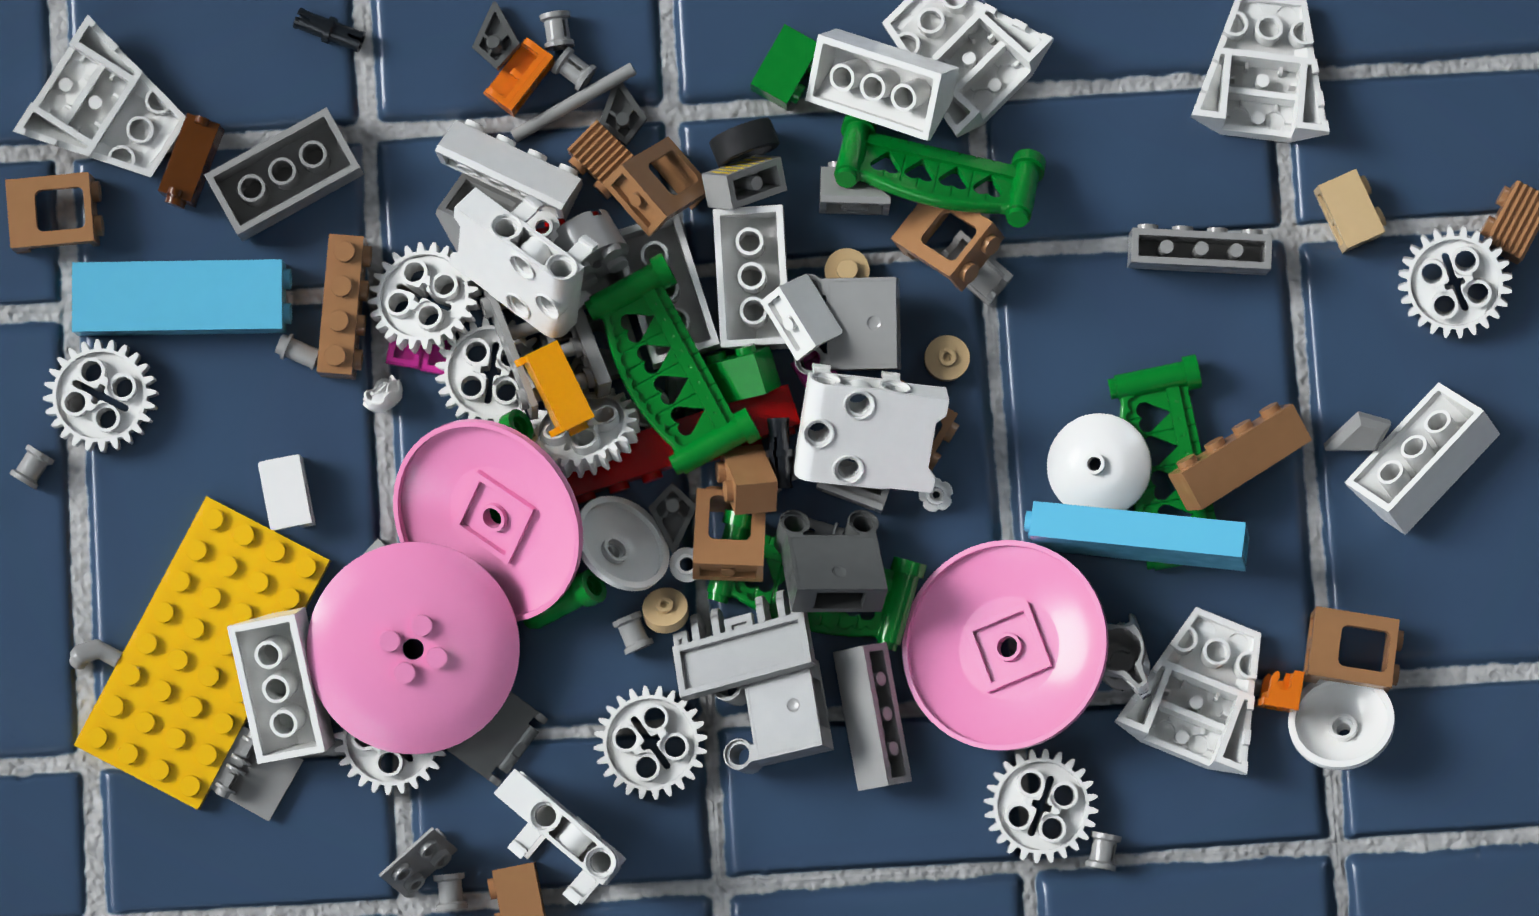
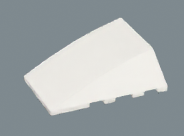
[882,0,1054,138]
[1191,0,1330,143]
[13,15,186,178]
[1114,607,1261,775]

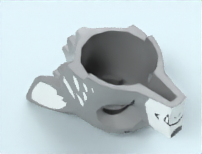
[1102,613,1151,700]

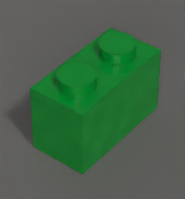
[751,24,817,110]
[705,343,781,403]

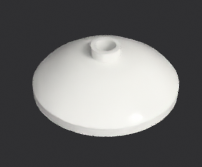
[1047,413,1152,510]
[580,496,670,591]
[1288,679,1395,770]

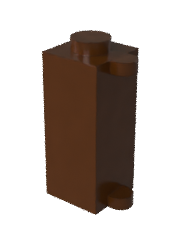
[158,113,225,209]

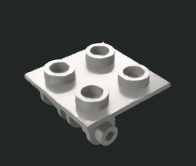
[210,726,304,821]
[378,827,458,897]

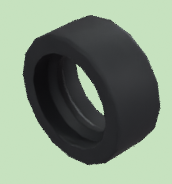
[709,118,780,167]

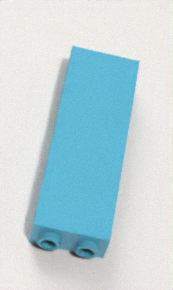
[72,259,292,336]
[1024,501,1250,572]

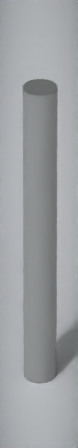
[510,62,637,143]

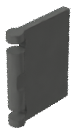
[446,691,548,787]

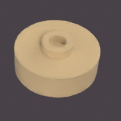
[824,248,870,278]
[924,335,970,382]
[642,588,689,634]

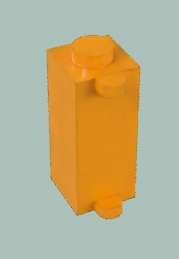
[514,340,595,438]

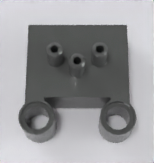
[774,510,888,612]

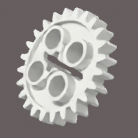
[1398,225,1512,338]
[368,242,482,354]
[435,317,538,423]
[43,339,159,453]
[530,388,641,478]
[594,686,708,800]
[333,722,446,795]
[983,749,1098,863]

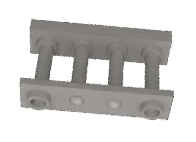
[480,290,612,420]

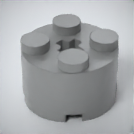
[549,209,629,291]

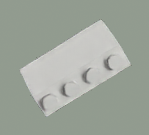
[805,28,959,141]
[435,119,583,221]
[713,204,789,350]
[1344,382,1500,535]
[227,607,335,764]

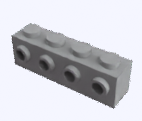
[1127,224,1272,275]
[833,642,912,791]

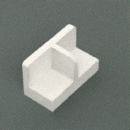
[760,274,842,361]
[258,454,316,531]

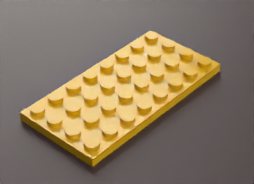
[74,496,331,810]

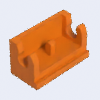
[483,38,555,117]
[1254,670,1305,713]

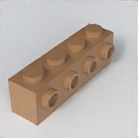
[317,234,372,380]
[1168,402,1312,511]

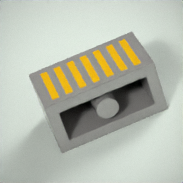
[701,155,787,210]

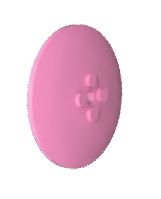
[393,419,583,622]
[902,540,1109,751]
[307,542,520,754]

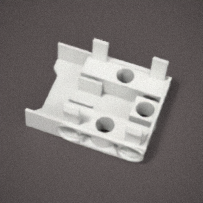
[450,187,599,338]
[793,363,949,493]
[493,769,626,906]

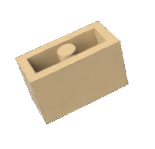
[1313,169,1386,254]

